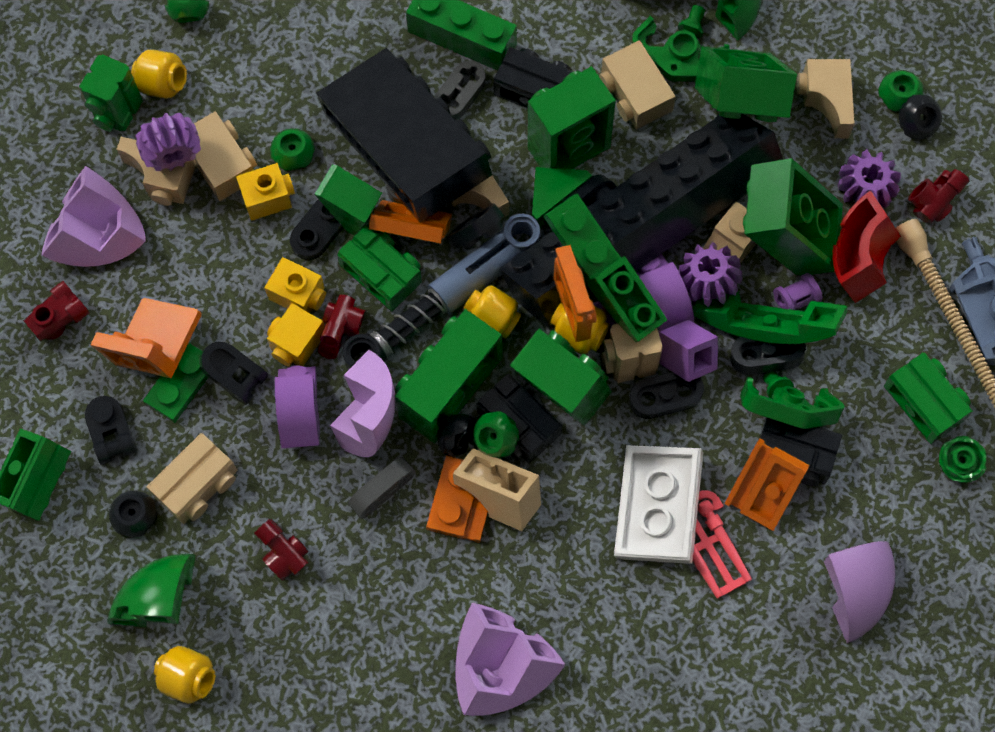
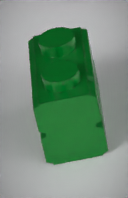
[79,54,143,132]
[337,225,422,312]
[884,352,973,444]
[0,429,71,521]

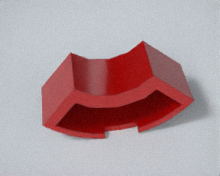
[832,190,901,303]

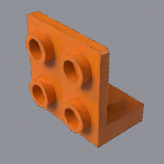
[90,298,202,378]

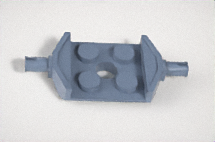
[949,237,995,365]

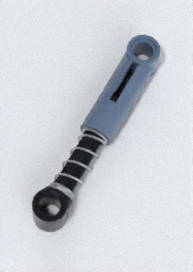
[343,213,540,370]

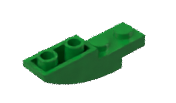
[543,193,668,342]

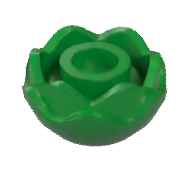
[165,0,209,23]
[878,70,924,111]
[270,128,315,171]
[474,411,519,458]
[939,436,986,483]

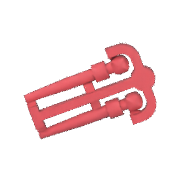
[693,490,752,599]

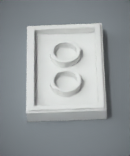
[614,445,703,564]

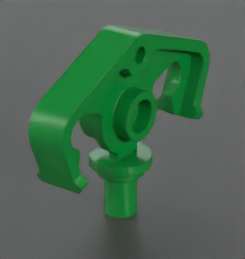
[632,5,729,81]
[740,372,845,429]

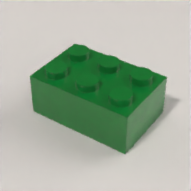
[695,46,797,122]
[527,66,616,169]
[743,158,843,276]
[395,309,503,444]
[510,329,612,426]

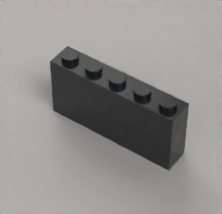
[316,47,492,223]

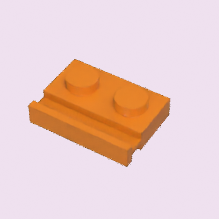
[369,200,452,244]
[554,245,597,342]
[724,438,810,531]
[426,455,488,543]

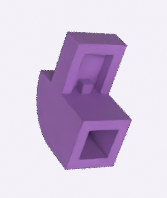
[636,254,694,332]
[275,365,320,449]

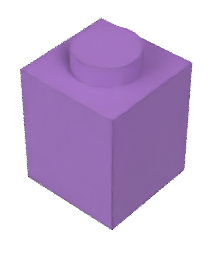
[659,320,718,382]

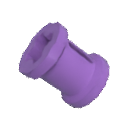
[773,273,823,310]

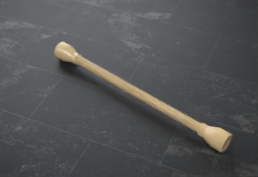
[896,219,995,408]

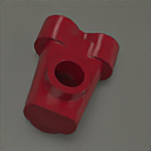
[908,169,970,223]
[23,281,90,342]
[318,294,366,359]
[254,519,309,581]

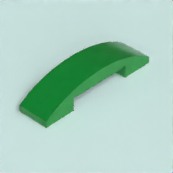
[692,291,848,344]

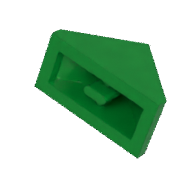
[314,164,382,236]
[532,167,592,229]

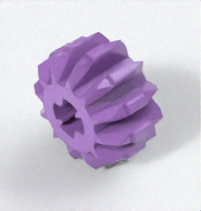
[135,113,201,171]
[838,149,901,209]
[678,241,743,307]

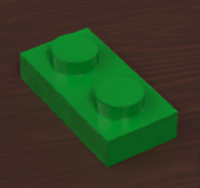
[143,343,208,423]

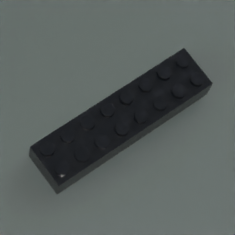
[500,114,783,331]

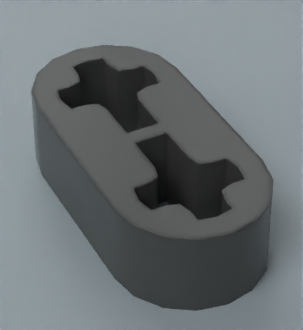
[434,61,485,120]
[348,457,416,519]

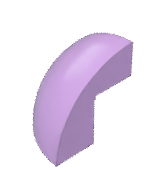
[42,166,146,267]
[330,350,396,457]
[824,541,895,643]
[456,603,565,716]

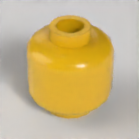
[131,50,187,98]
[463,285,521,339]
[550,303,610,354]
[154,646,215,704]

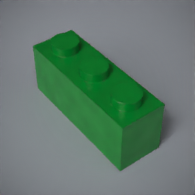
[406,0,517,71]

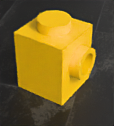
[236,163,295,221]
[264,257,326,313]
[267,303,325,367]

